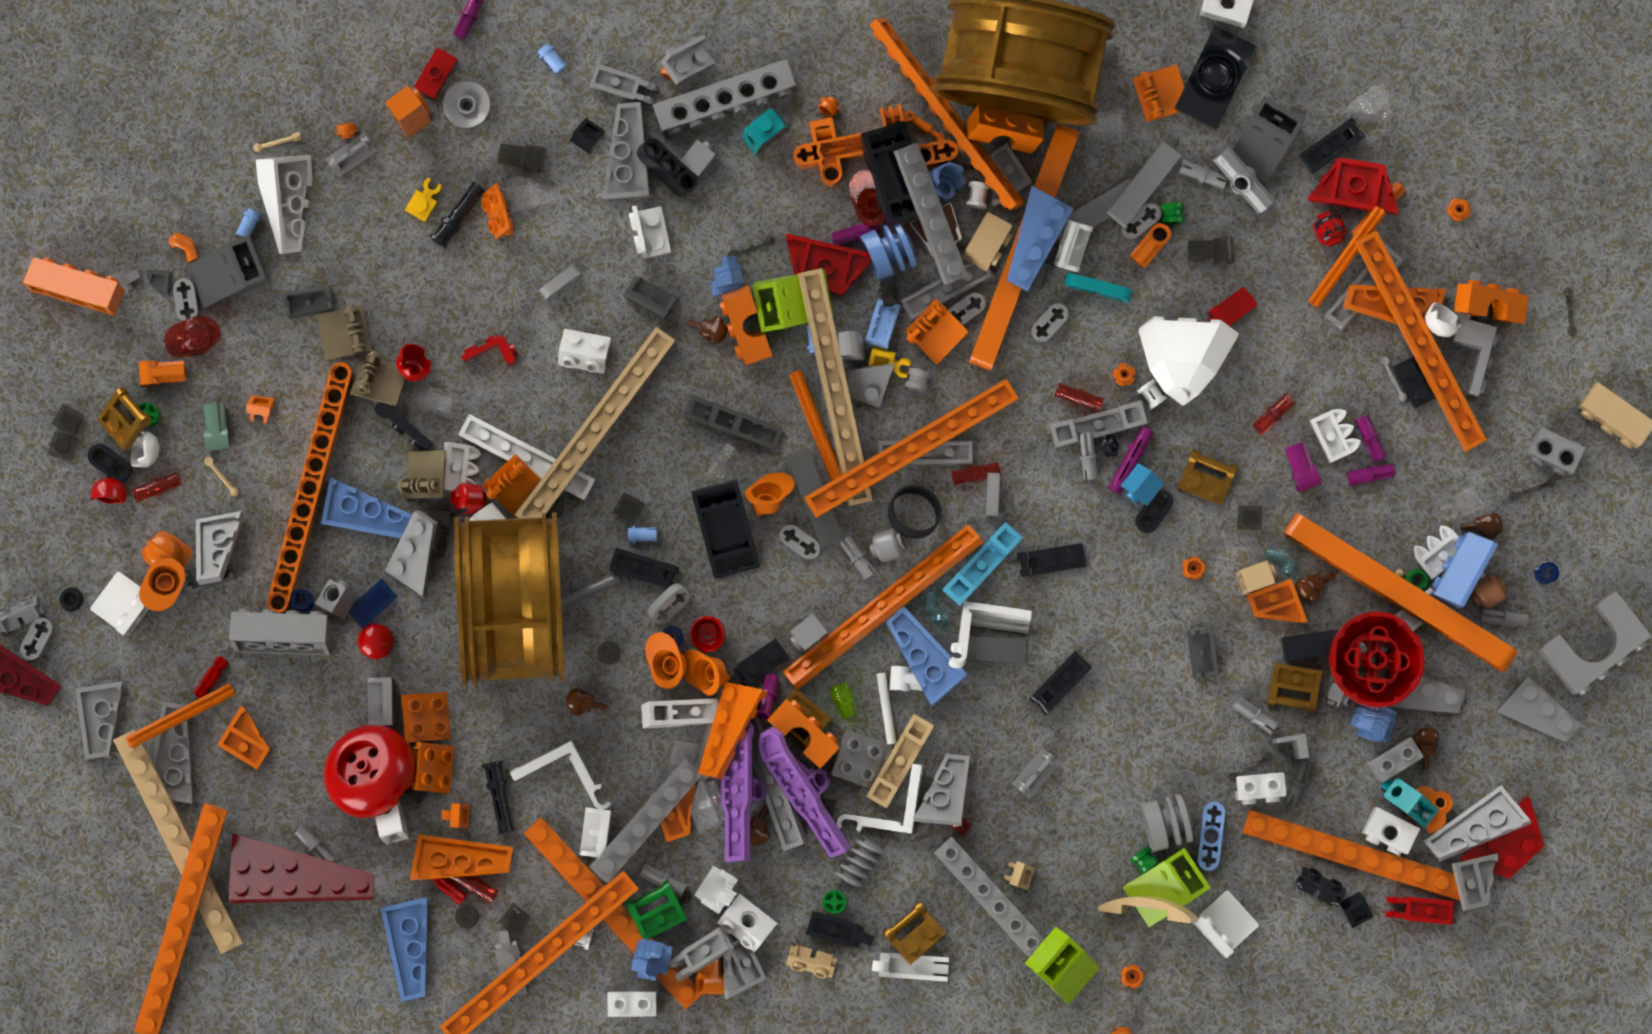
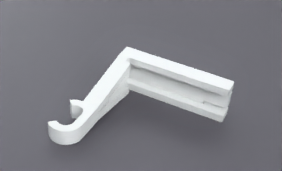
[949,601,1032,668]
[510,739,611,809]
[837,764,923,834]
[872,952,949,982]

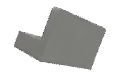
[1272,734,1309,760]

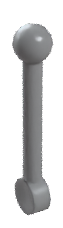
[1380,356,1408,402]

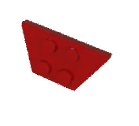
[1308,157,1399,216]
[786,233,872,296]
[1460,796,1544,879]

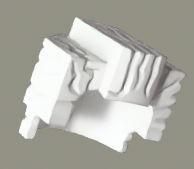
[694,865,738,914]

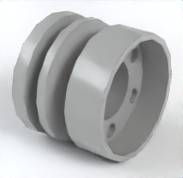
[1140,794,1193,852]

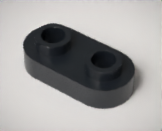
[87,444,132,482]
[1135,490,1173,534]

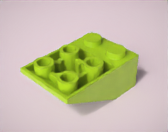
[752,269,834,332]
[1122,848,1211,927]
[1024,927,1100,1004]

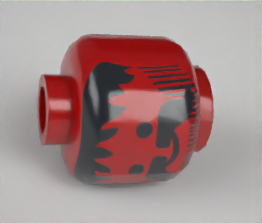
[1312,211,1347,248]
[450,483,487,515]

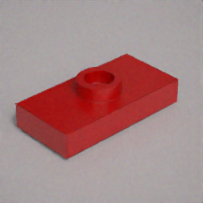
[413,47,458,100]

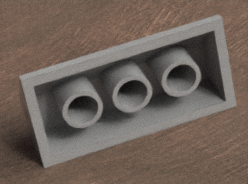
[229,609,331,655]

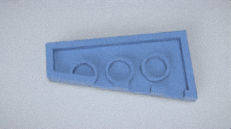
[1007,186,1073,292]
[321,477,412,539]
[886,606,968,707]
[380,897,428,1002]

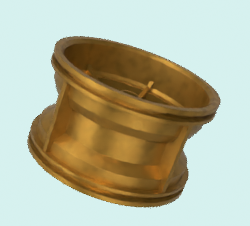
[931,0,1115,125]
[454,512,565,687]

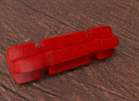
[193,656,229,698]
[430,878,467,905]

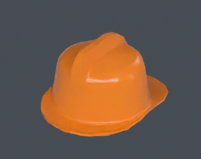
[745,472,795,517]
[142,531,193,570]
[139,557,186,612]
[645,632,687,689]
[683,649,731,696]

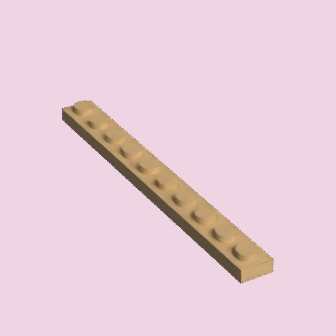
[797,268,873,506]
[515,327,675,519]
[113,729,244,954]

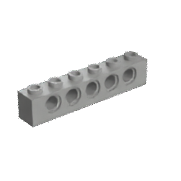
[653,59,796,136]
[933,836,1045,958]

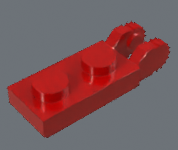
[1385,896,1455,925]

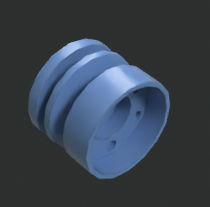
[860,222,917,282]

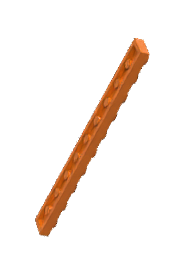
[869,18,1025,210]
[1354,230,1487,451]
[804,378,1019,519]
[782,524,983,690]
[134,803,229,1034]
[1242,810,1460,901]
[523,817,702,1009]
[439,871,639,1034]

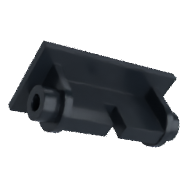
[1295,866,1346,906]

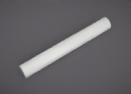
[876,672,896,745]

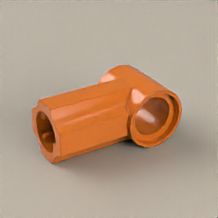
[1129,223,1171,269]
[139,360,187,387]
[695,957,724,994]

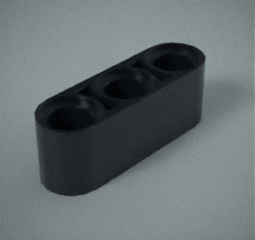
[637,138,698,196]
[1281,629,1339,661]

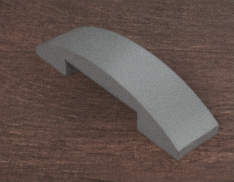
[1050,400,1148,448]

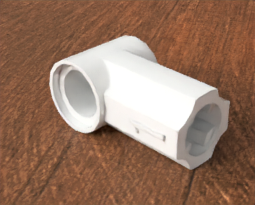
[889,666,922,691]

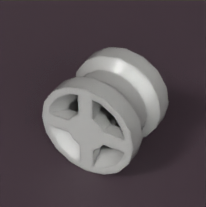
[905,368,932,393]

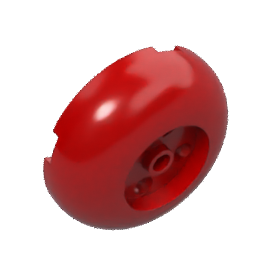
[1329,611,1424,708]
[324,724,415,818]

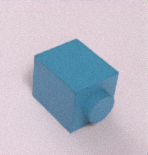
[1121,463,1165,506]

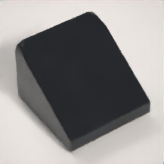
[570,118,605,154]
[1339,892,1373,928]

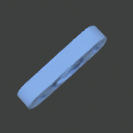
[1197,802,1225,871]

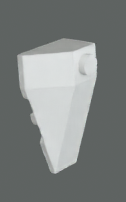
[256,155,313,254]

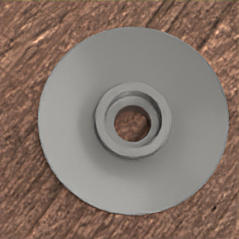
[443,81,490,128]

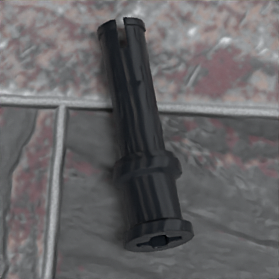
[429,181,485,249]
[481,760,514,834]

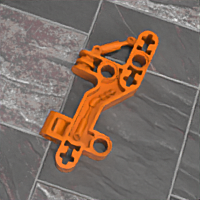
[793,103,958,187]

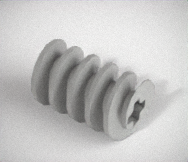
[834,834,884,887]

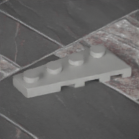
[152,701,194,804]

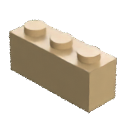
[1578,382,1652,449]

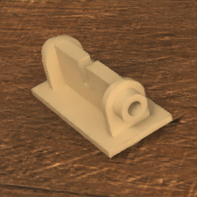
[786,945,837,978]

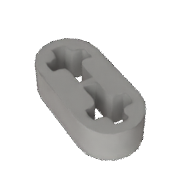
[1121,203,1161,240]
[539,265,582,301]
[173,278,199,323]
[948,293,986,326]
[1031,303,1069,343]
[986,472,1000,516]
[780,525,820,560]
[648,583,690,624]
[20,618,54,661]

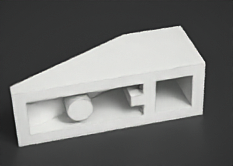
[641,698,718,728]

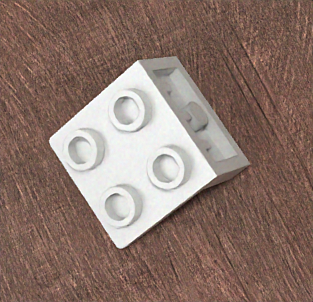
[629,205,671,259]
[90,572,149,637]
[1193,891,1259,958]

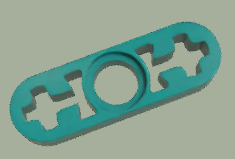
[1064,273,1133,303]

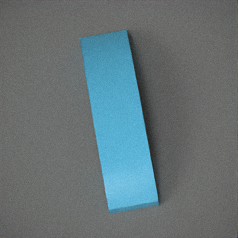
[943,522,1023,606]

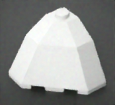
[1139,316,1239,406]

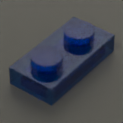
[348,579,398,628]

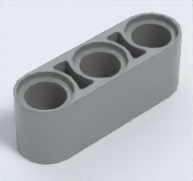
[838,331,866,363]

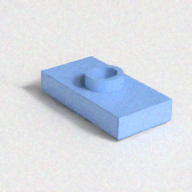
[865,299,901,351]

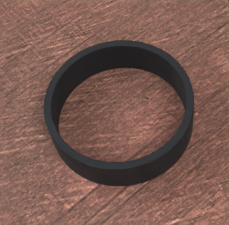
[888,485,942,539]

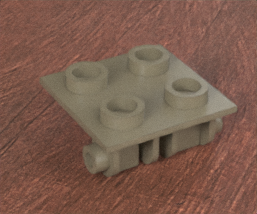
[316,305,372,361]
[350,351,406,406]
[397,450,446,499]

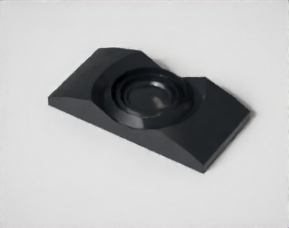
[1174,25,1256,129]
[861,121,918,225]
[691,479,760,579]

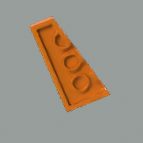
[1343,285,1446,334]
[698,682,768,780]
[410,834,513,881]

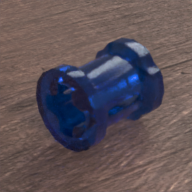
[1534,562,1559,584]
[290,589,314,611]
[663,625,684,646]

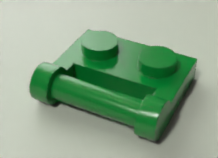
[625,880,688,939]

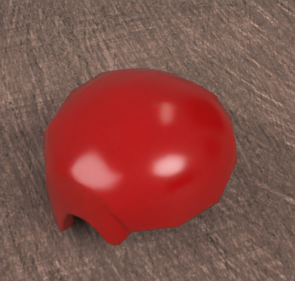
[396,344,431,382]
[91,478,127,504]
[690,615,726,653]
[357,623,395,660]

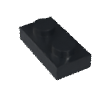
[1392,356,1436,409]

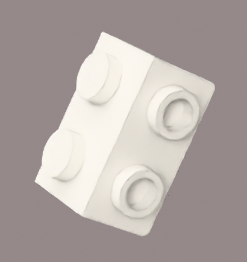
[558,329,611,373]
[1235,772,1286,805]

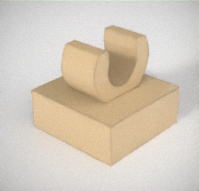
[1004,861,1035,890]

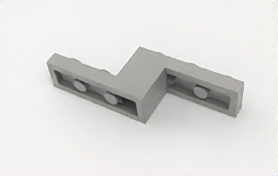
[1451,272,1499,398]

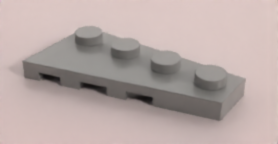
[602,102,649,201]
[1359,660,1465,713]
[1424,785,1531,862]

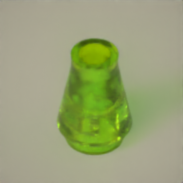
[829,682,855,719]

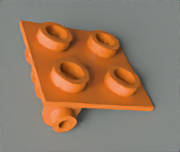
[1132,64,1184,123]
[481,183,515,240]
[904,298,969,365]
[482,454,541,518]
[401,692,451,743]
[411,742,455,794]

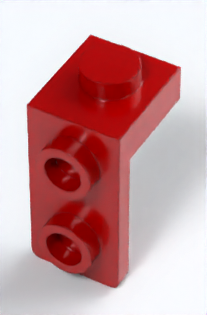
[1206,287,1257,326]
[461,334,519,367]

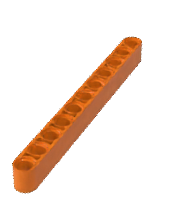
[969,124,1080,371]
[267,362,354,614]
[1283,513,1518,673]

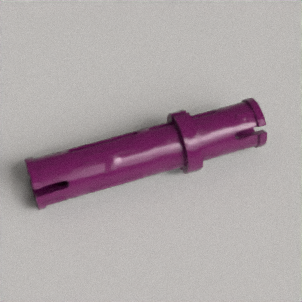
[1107,426,1154,495]

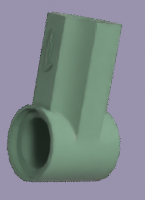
[204,402,231,451]

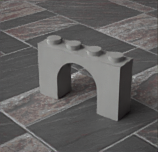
[1537,591,1651,695]

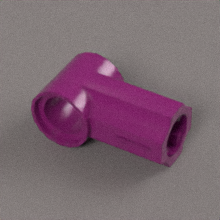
[1285,442,1321,492]

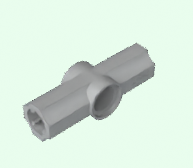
[1213,146,1275,214]

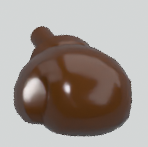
[687,316,728,344]
[1461,513,1503,540]
[1296,573,1336,602]
[566,688,608,716]
[1413,728,1439,769]
[750,805,770,846]

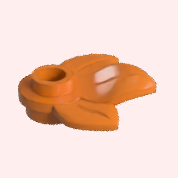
[1408,786,1453,834]

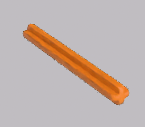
[1309,206,1386,308]
[789,370,841,481]
[125,684,235,748]

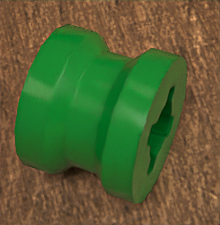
[1161,202,1186,225]
[135,402,161,427]
[1129,845,1159,875]
[822,890,846,914]

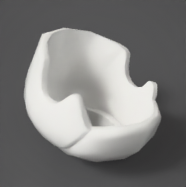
[1425,302,1461,337]
[131,432,160,468]

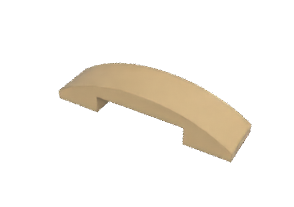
[866,714,934,808]
[1098,896,1197,923]

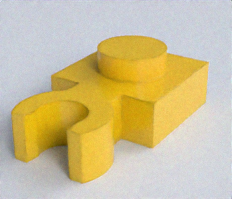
[405,178,442,222]
[868,347,911,378]

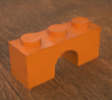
[967,104,1044,154]
[1454,280,1529,324]
[719,285,772,365]
[767,699,840,769]

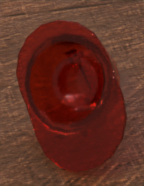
[849,170,885,226]
[164,315,221,358]

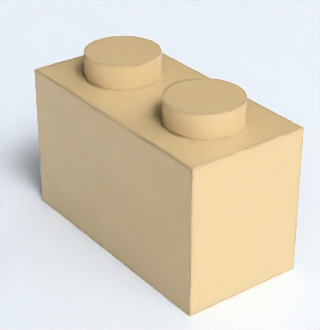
[962,212,1013,272]
[1235,561,1277,595]

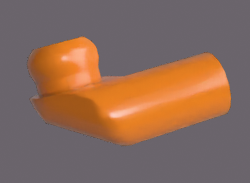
[168,233,199,263]

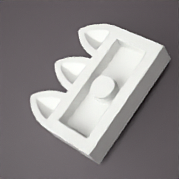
[1309,409,1361,464]
[444,442,481,491]
[1414,526,1458,580]

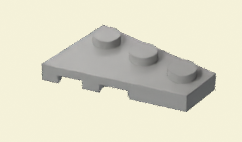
[385,510,438,596]
[196,511,244,585]
[1496,676,1582,742]
[75,681,124,760]
[913,754,971,826]

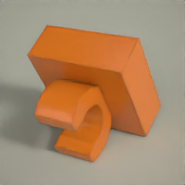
[246,395,275,424]
[441,803,470,828]

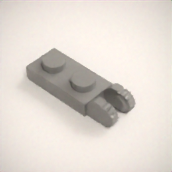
[589,64,659,105]
[669,927,734,981]

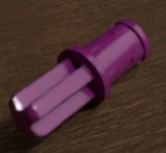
[454,0,484,39]
[832,219,880,245]
[1355,414,1386,462]
[1347,464,1395,486]
[756,673,779,720]

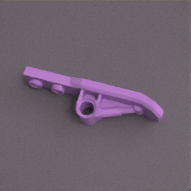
[721,721,766,863]
[758,726,851,858]

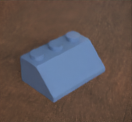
[1430,532,1498,610]

